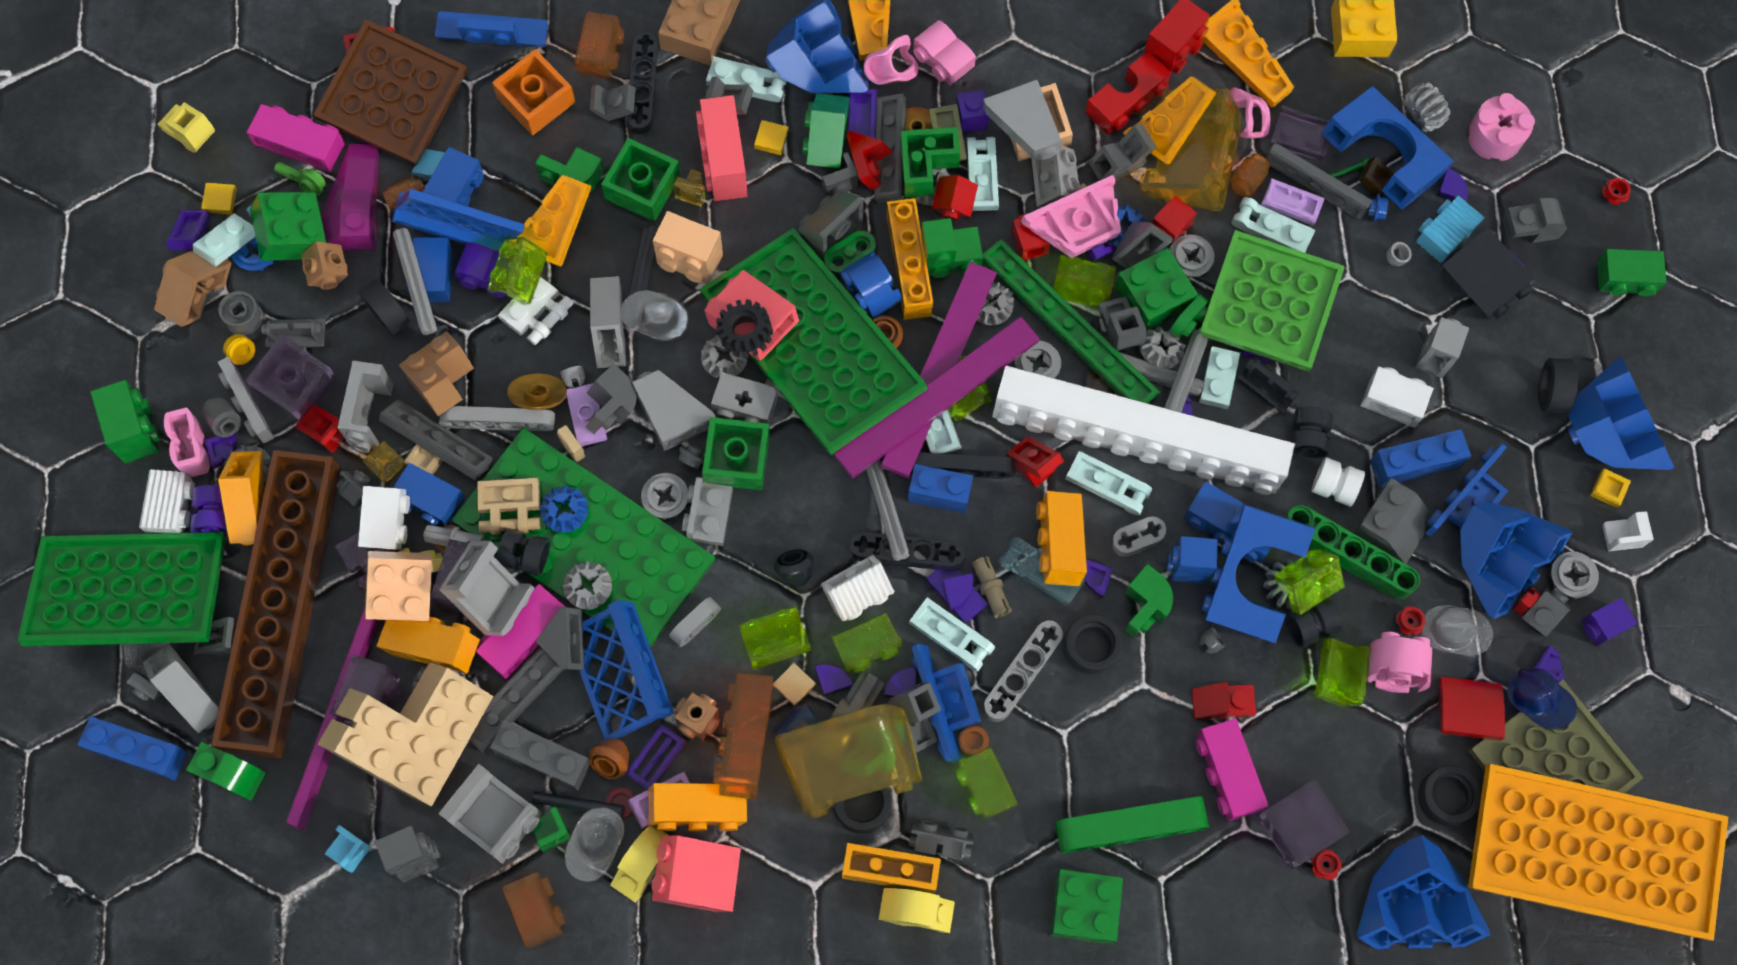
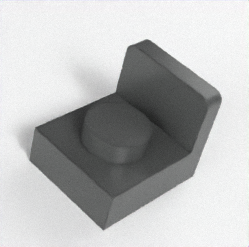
[590,84,636,121]

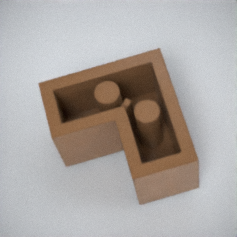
[154,250,232,327]
[399,331,474,417]

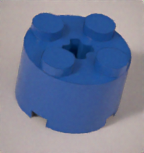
[840,251,902,319]

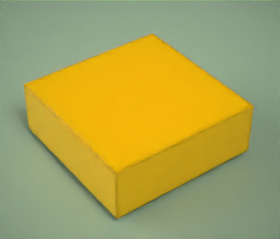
[754,120,789,155]
[201,183,237,215]
[1590,468,1631,509]

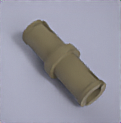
[971,556,1012,618]

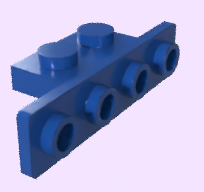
[435,11,548,48]
[1425,443,1508,537]
[911,643,981,762]

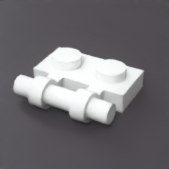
[498,274,574,345]

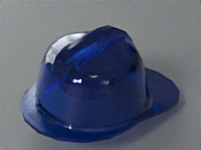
[1507,668,1577,729]

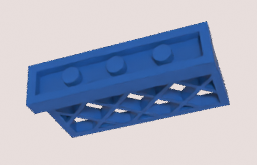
[391,189,524,252]
[579,600,674,740]

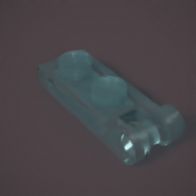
[998,537,1085,606]

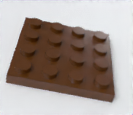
[313,19,468,165]

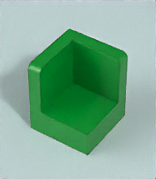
[533,806,572,852]

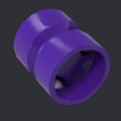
[190,485,228,535]

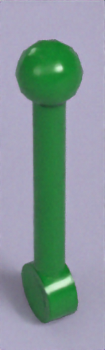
[1330,157,1370,178]

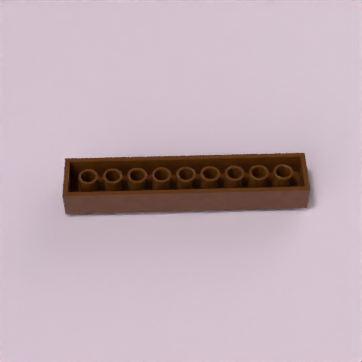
[211,450,341,759]

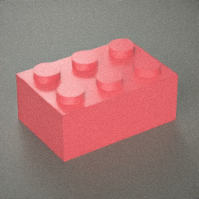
[696,95,748,201]

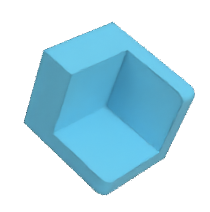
[325,825,371,873]

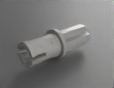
[423,525,485,551]

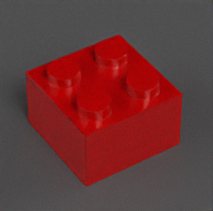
[1144,0,1210,77]

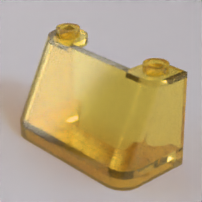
[1140,88,1241,211]
[774,704,922,818]

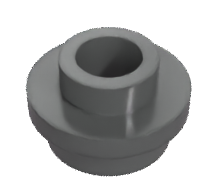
[678,444,704,469]

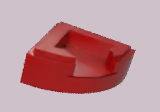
[1513,587,1541,616]

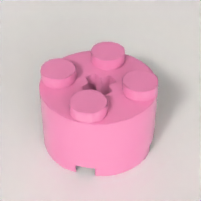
[1468,93,1535,161]
[1368,632,1432,693]

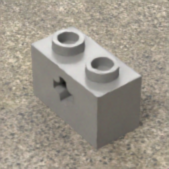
[1415,317,1469,378]
[711,372,778,425]

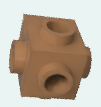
[301,241,348,290]
[674,692,720,741]

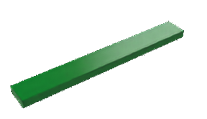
[982,239,1160,404]

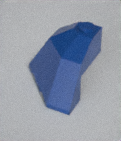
[765,0,869,93]
[1568,357,1675,470]
[1460,502,1573,619]
[1357,835,1491,949]

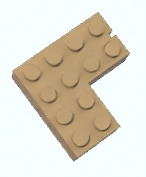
[317,662,493,807]

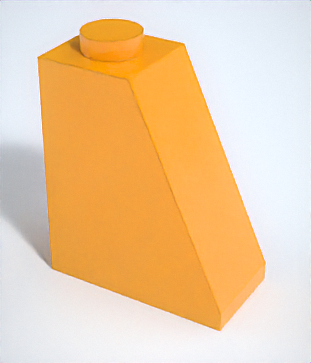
[218,451,265,545]

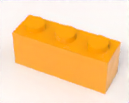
[1036,491,1087,586]
[376,617,480,674]
[648,783,747,831]
[842,843,941,894]

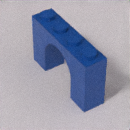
[1321,86,1454,210]
[1201,504,1315,643]

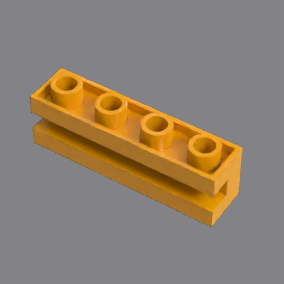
[886,198,933,320]

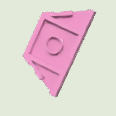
[1021,175,1121,258]

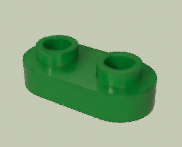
[824,231,876,277]
[1169,294,1209,339]

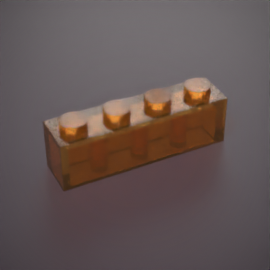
[714,672,774,800]

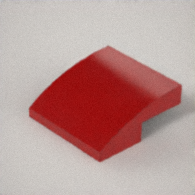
[1438,677,1505,741]

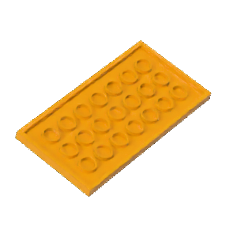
[1468,764,1728,941]

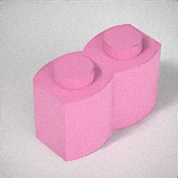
[913,20,976,86]
[164,407,210,478]

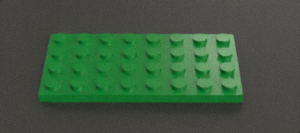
[699,228,927,455]
[451,428,716,648]

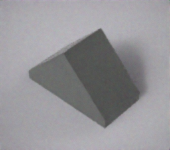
[1112,221,1172,269]
[536,607,584,670]
[193,617,237,657]

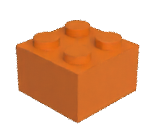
[492,49,575,136]

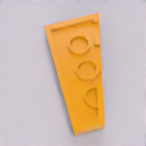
[847,0,890,61]
[1202,0,1294,108]

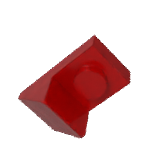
[846,131,893,191]
[295,404,345,453]
[1006,436,1064,487]
[1191,682,1256,720]

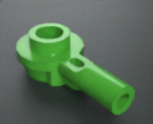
[274,162,326,196]

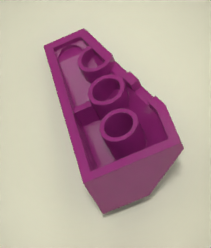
[321,144,379,250]

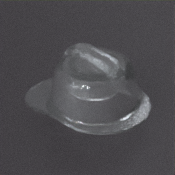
[620,290,688,341]
[1422,605,1493,656]
[565,807,624,882]

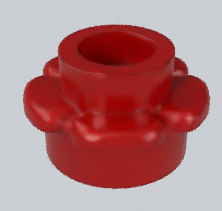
[1602,178,1631,205]
[1396,606,1426,635]
[1311,849,1342,880]

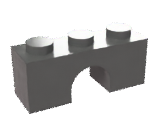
[490,720,591,792]
[374,826,441,882]

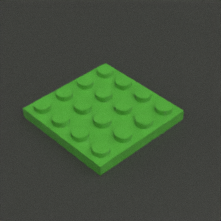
[1199,230,1345,372]

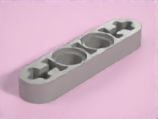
[439,406,555,432]
[983,620,1063,722]

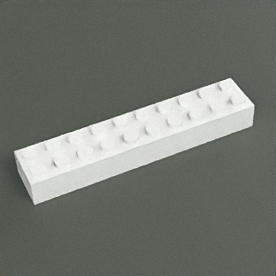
[992,366,1295,495]

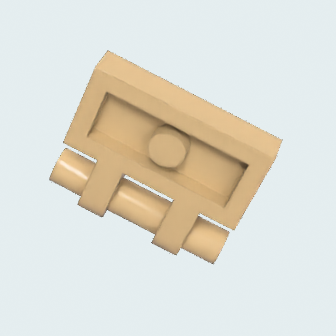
[478,478,541,535]

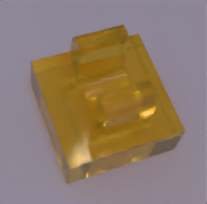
[674,169,706,207]
[362,441,405,484]

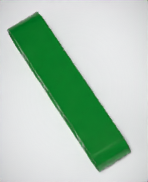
[1285,505,1420,599]
[1055,796,1209,853]

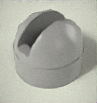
[1386,242,1412,267]
[560,366,585,389]

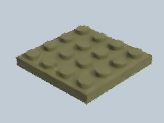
[1468,680,1644,793]

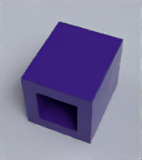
[955,89,989,134]
[1581,597,1638,646]

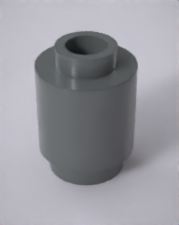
[202,397,241,437]

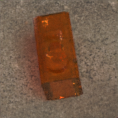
[575,12,624,78]
[502,872,566,949]

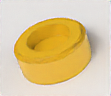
[223,334,255,365]

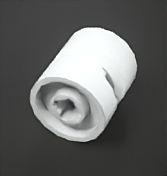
[1311,457,1365,507]

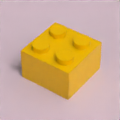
[1331,0,1397,57]

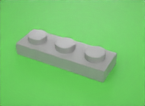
[218,357,274,443]

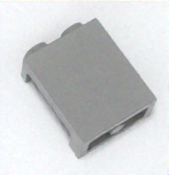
[338,361,394,453]
[439,541,534,636]
[438,764,542,864]

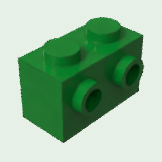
[1597,249,1667,297]

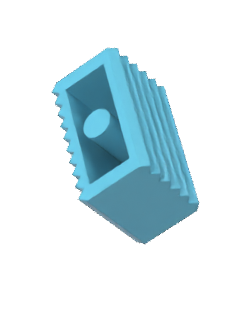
[1416,196,1485,263]

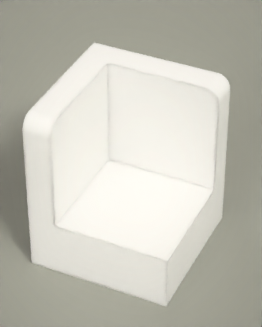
[1602,511,1654,552]

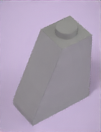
[984,80,1062,160]
[590,276,626,368]
[632,370,716,451]
[143,643,219,733]

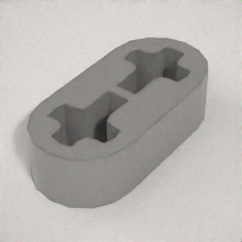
[1111,516,1166,557]
[669,597,721,647]

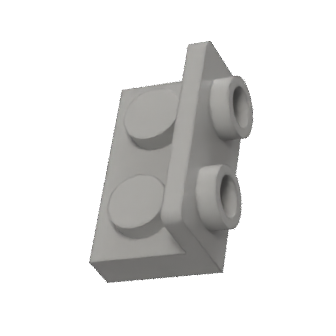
[1031,145,1080,208]
[682,477,733,546]

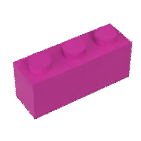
[246,104,345,173]
[476,584,565,681]
[1195,718,1269,822]

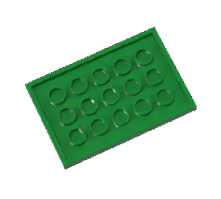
[18,532,226,646]

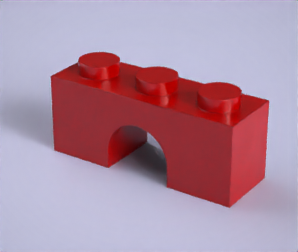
[1085,50,1171,135]

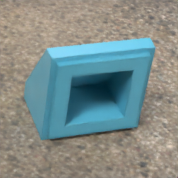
[412,149,445,181]

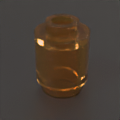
[1230,153,1270,196]
[382,175,425,213]

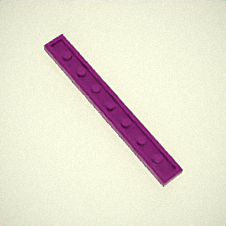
[881,262,997,478]
[834,317,1040,479]
[286,607,381,831]

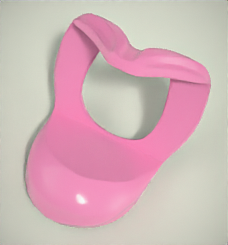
[864,35,919,85]
[1226,87,1271,138]

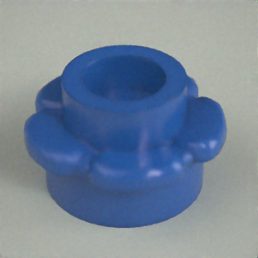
[1368,194,1388,222]

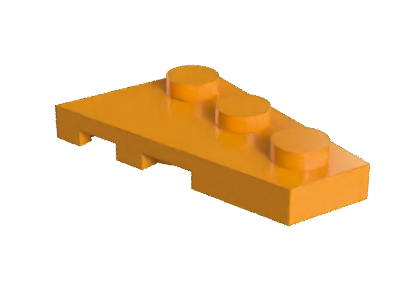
[1123,76,1217,164]
[508,175,592,267]

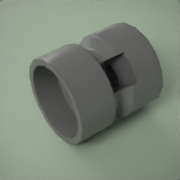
[218,291,267,340]

